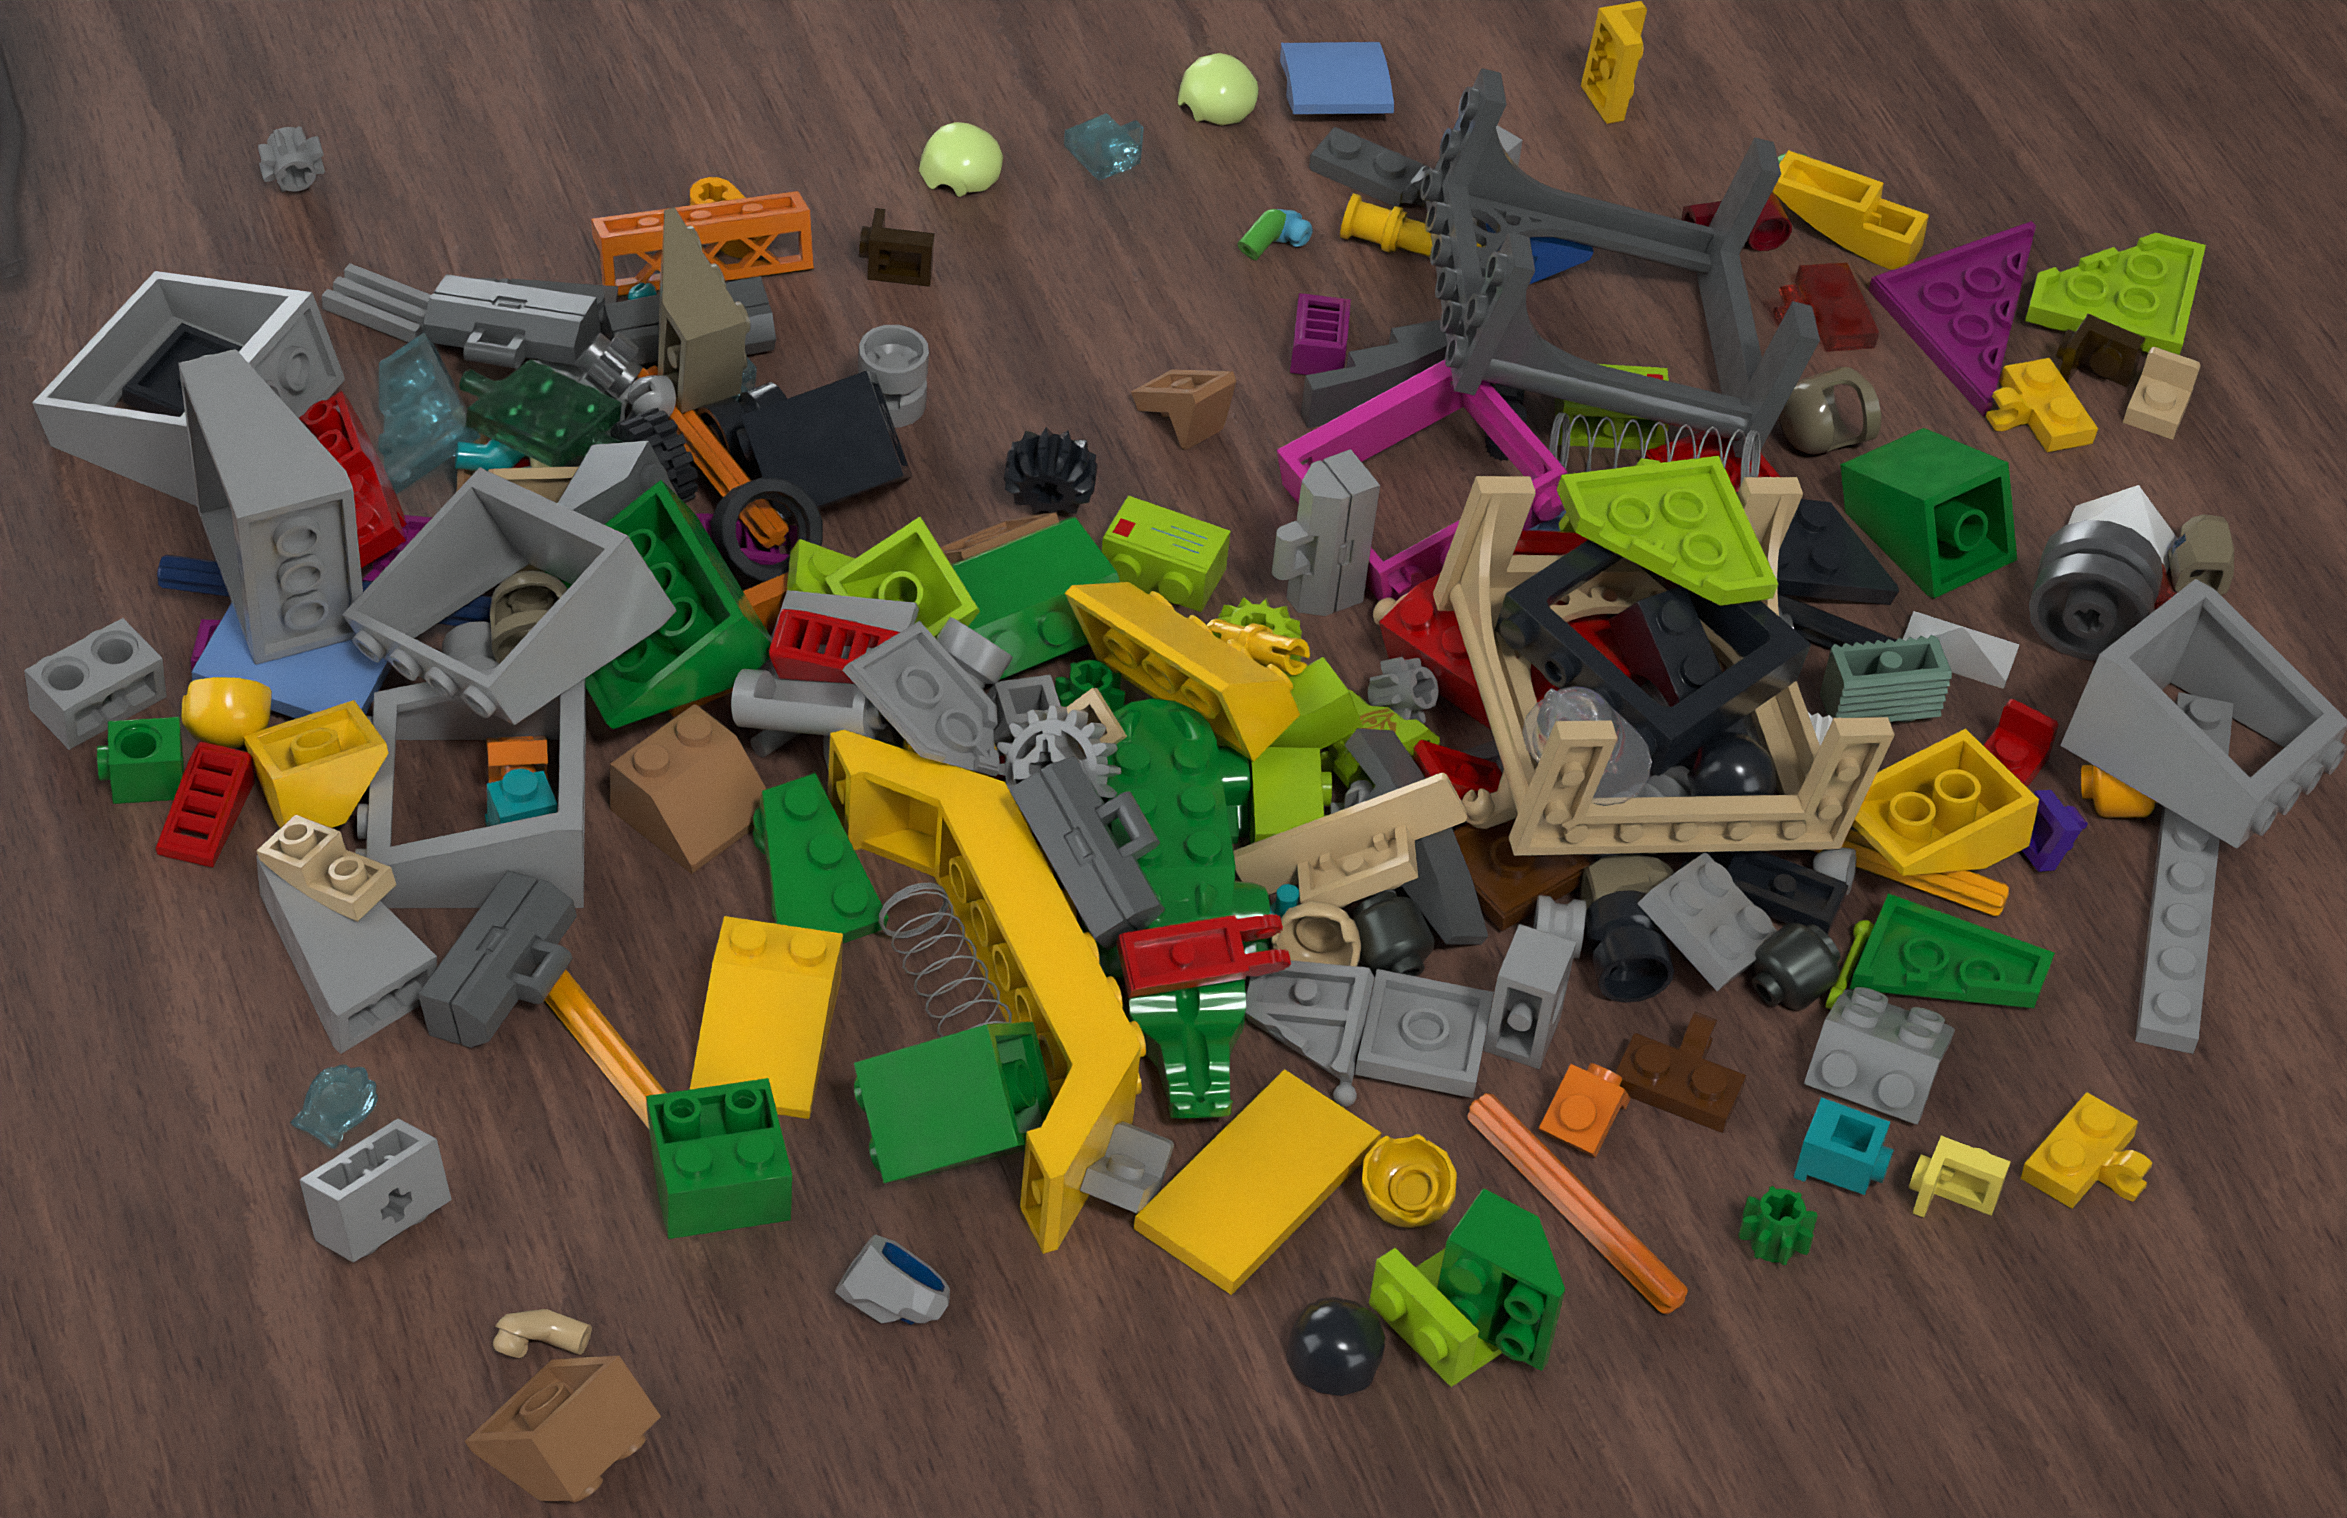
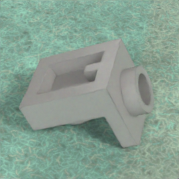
[1080,1121,1174,1213]

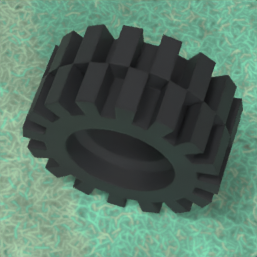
[609,408,698,503]

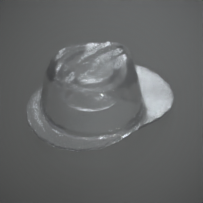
[1522,686,1652,806]

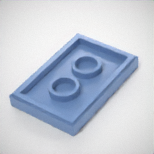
[191,603,393,719]

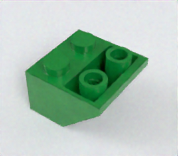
[646,1078,792,1239]
[1437,1188,1565,1371]

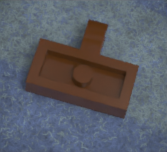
[1615,1011,1746,1133]

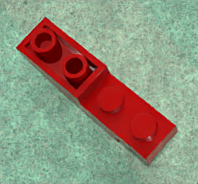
[298,391,408,568]

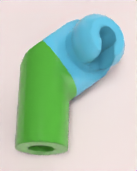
[1238,209,1313,260]

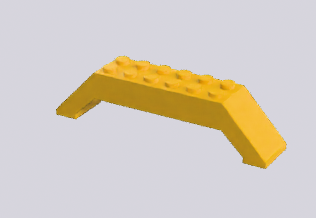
[828,730,1146,1254]

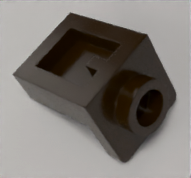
[859,208,935,287]
[2056,314,2146,387]

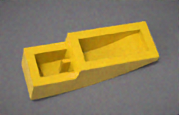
[1772,150,1929,270]

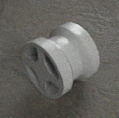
[1533,895,1586,959]

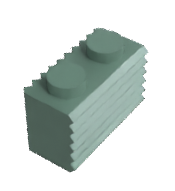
[1820,634,1952,722]

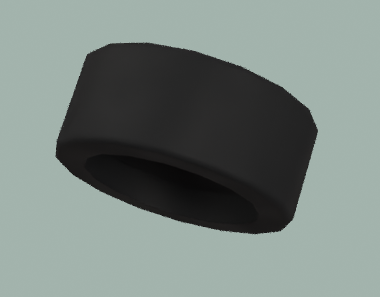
[710,478,823,585]

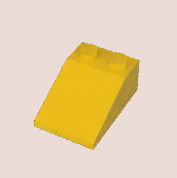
[1852,728,2039,876]
[690,916,843,1119]

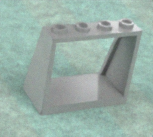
[32,271,345,507]
[178,349,363,665]
[342,467,677,725]
[2060,579,2347,849]
[355,667,586,908]

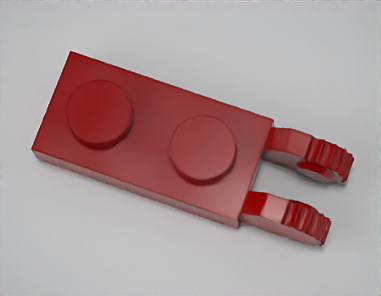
[1116,914,1291,998]

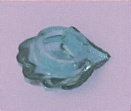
[290,1064,378,1149]

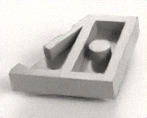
[1245,961,1374,1083]

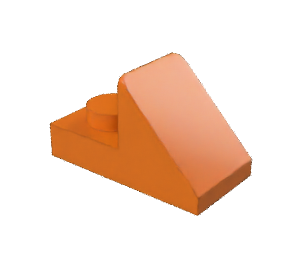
[486,735,548,783]

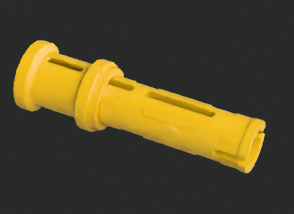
[1340,193,1499,257]

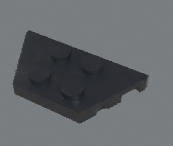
[1736,492,1899,605]

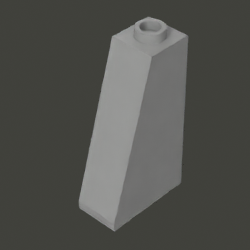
[256,855,437,1054]

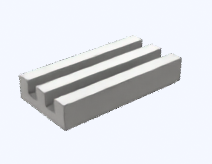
[322,263,431,345]

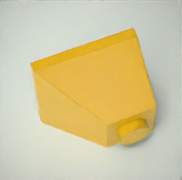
[243,700,389,828]

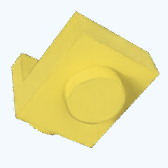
[1909,1136,2011,1218]

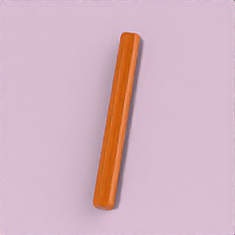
[636,366,789,549]
[1467,1093,1688,1315]

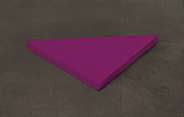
[1868,221,2036,417]

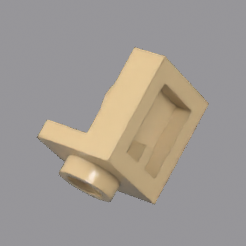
[2123,347,2201,440]

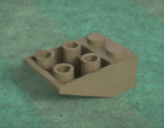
[658,207,750,413]

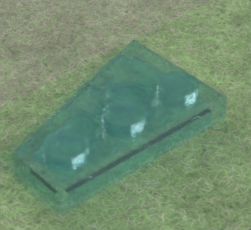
[378,332,481,494]

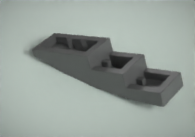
[1301,319,1447,428]
[1344,728,1488,945]

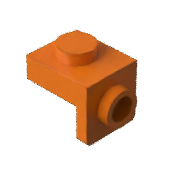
[1539,1063,1630,1158]

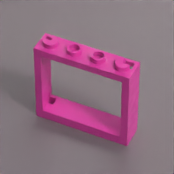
[1277,360,1568,601]

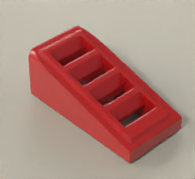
[769,609,900,684]
[156,742,255,868]

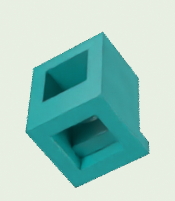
[485,769,557,827]
[1794,1097,1894,1195]

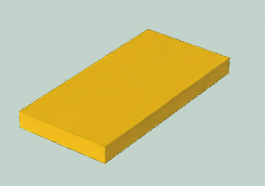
[1134,1069,1381,1295]

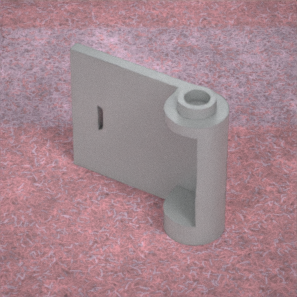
[731,590,919,739]

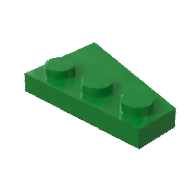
[760,773,889,944]
[1850,893,2055,1008]

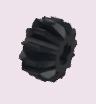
[1004,427,1098,515]

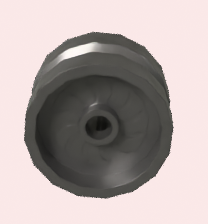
[2029,520,2163,661]

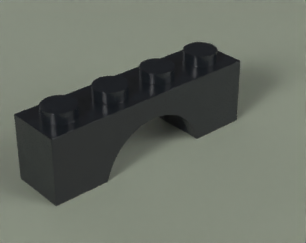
[1608,586,1749,770]

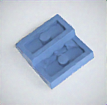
[1280,42,1394,114]

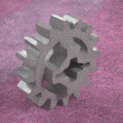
[997,706,1121,804]

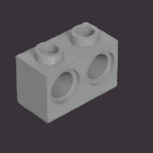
[24,618,167,750]

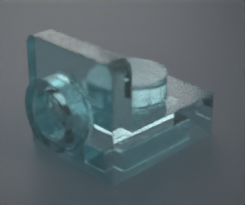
[1064,113,1144,181]

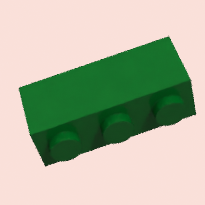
[951,517,1120,680]

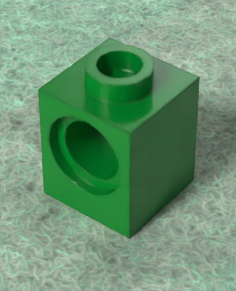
[97,717,184,804]

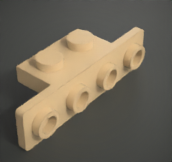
[1233,773,1467,909]

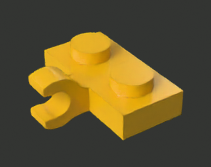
[1986,358,2098,452]
[2021,1092,2152,1209]

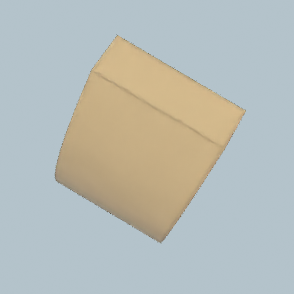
[257,815,396,922]

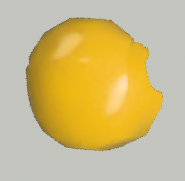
[181,677,272,749]
[1362,1134,1457,1228]

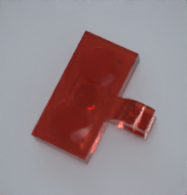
[1773,262,1879,352]

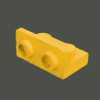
[1581,1,1647,124]

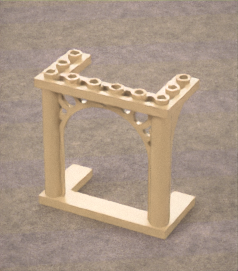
[1433,476,1895,856]

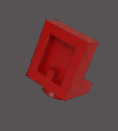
[1983,699,2059,787]

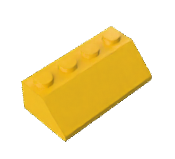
[1065,582,1301,762]

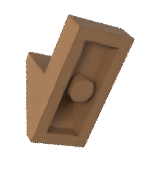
[1131,369,1236,450]

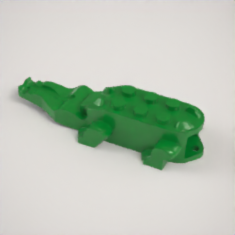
[1077,698,1270,1118]

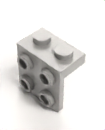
[1804,987,1955,1125]

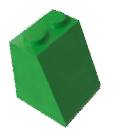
[1840,428,2018,598]
[854,1022,1054,1183]

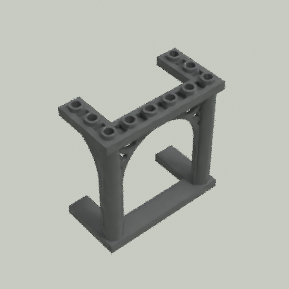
[1420,68,1820,461]

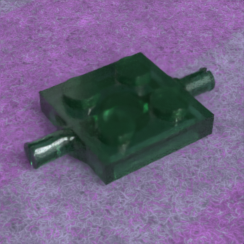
[459,359,625,467]

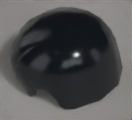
[1687,731,1777,797]
[1286,1297,1386,1396]

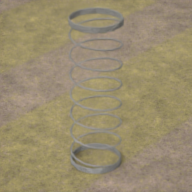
[1549,412,1761,484]
[879,883,1012,1038]

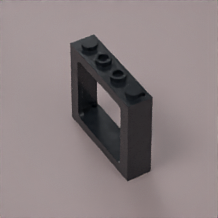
[1495,540,1811,777]

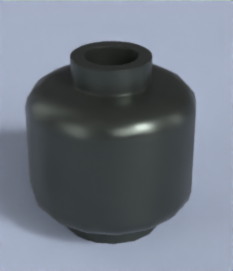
[1353,892,1434,978]
[1752,923,1841,1010]

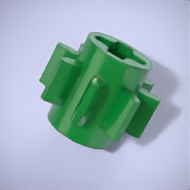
[1055,660,1125,713]
[1738,1186,1818,1265]

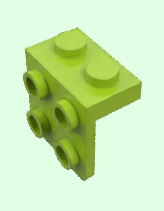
[1369,1248,1502,1387]

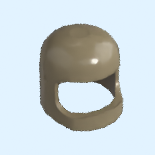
[1779,366,1881,455]
[490,570,568,664]

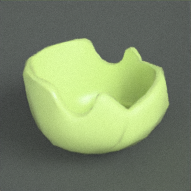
[1177,53,1259,126]
[919,122,1003,197]

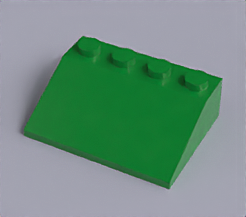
[545,480,772,729]

